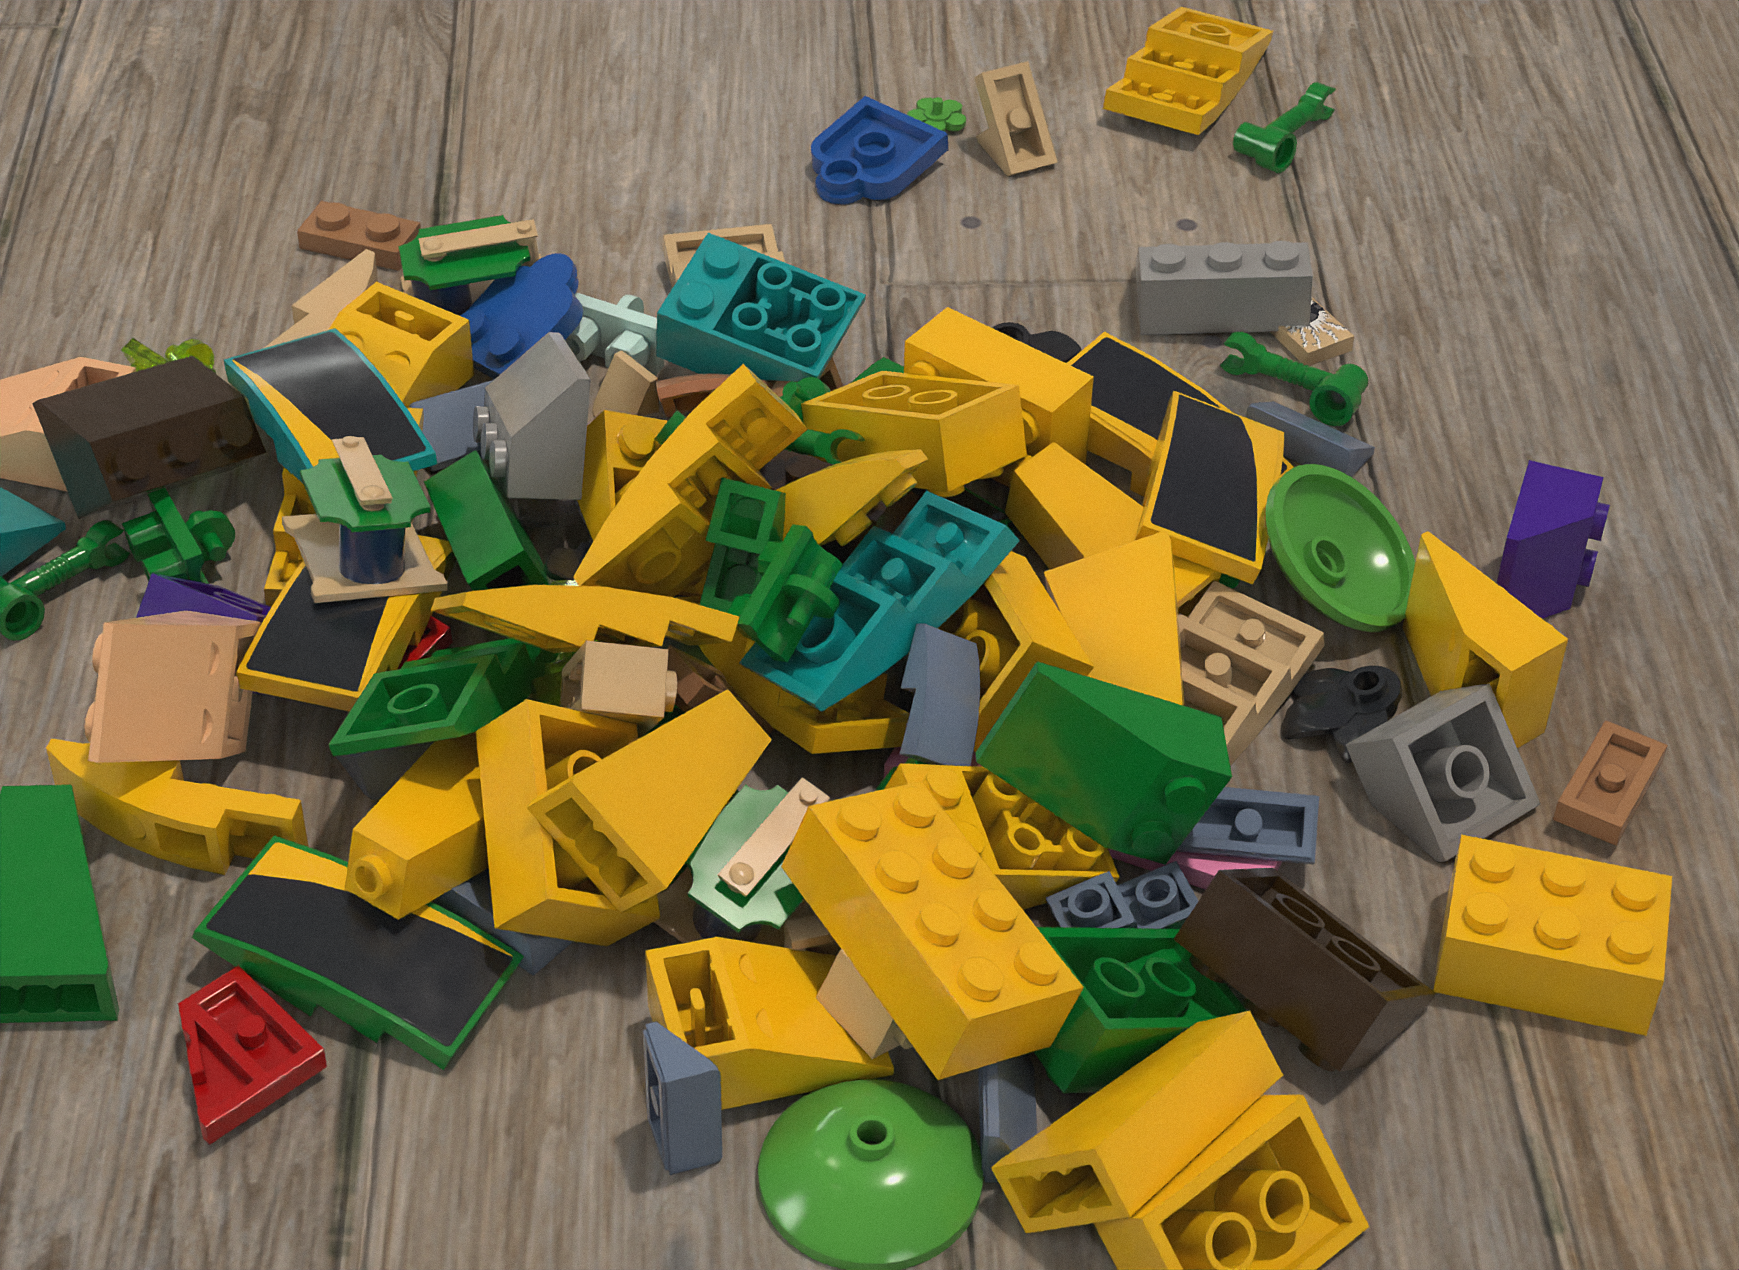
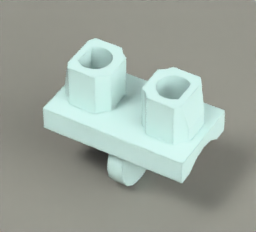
[565,292,665,375]

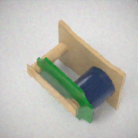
[399,215,541,316]
[282,436,447,603]
[654,778,830,947]

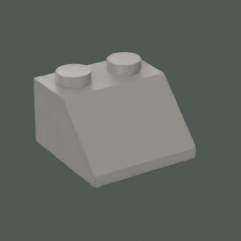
[1346,683,1541,862]

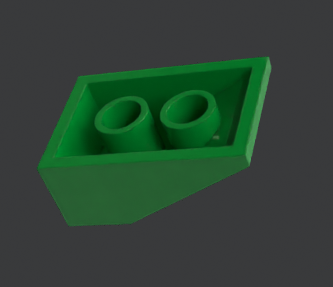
[976,661,1232,865]
[1033,927,1259,1094]

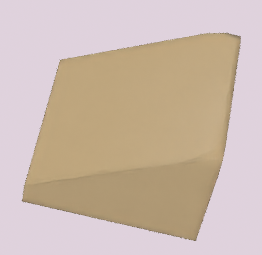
[592,350,660,419]

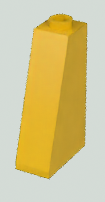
[1005,442,1221,617]
[1044,530,1185,706]
[527,689,772,913]
[345,732,489,920]
[991,1011,1283,1233]

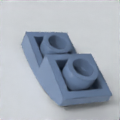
[900,624,980,766]
[1046,861,1198,929]

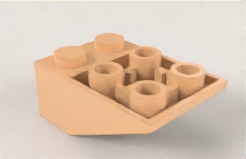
[0,357,136,492]
[85,611,261,763]

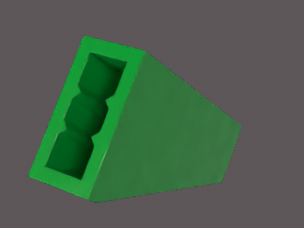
[424,450,555,639]
[0,785,119,1023]

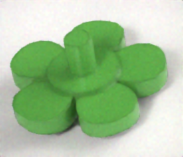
[907,97,966,132]

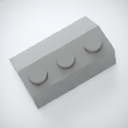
[1136,241,1313,335]
[473,332,591,500]

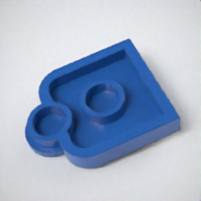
[811,96,949,204]
[461,253,583,379]

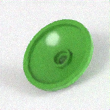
[1266,464,1415,632]
[758,1079,984,1270]

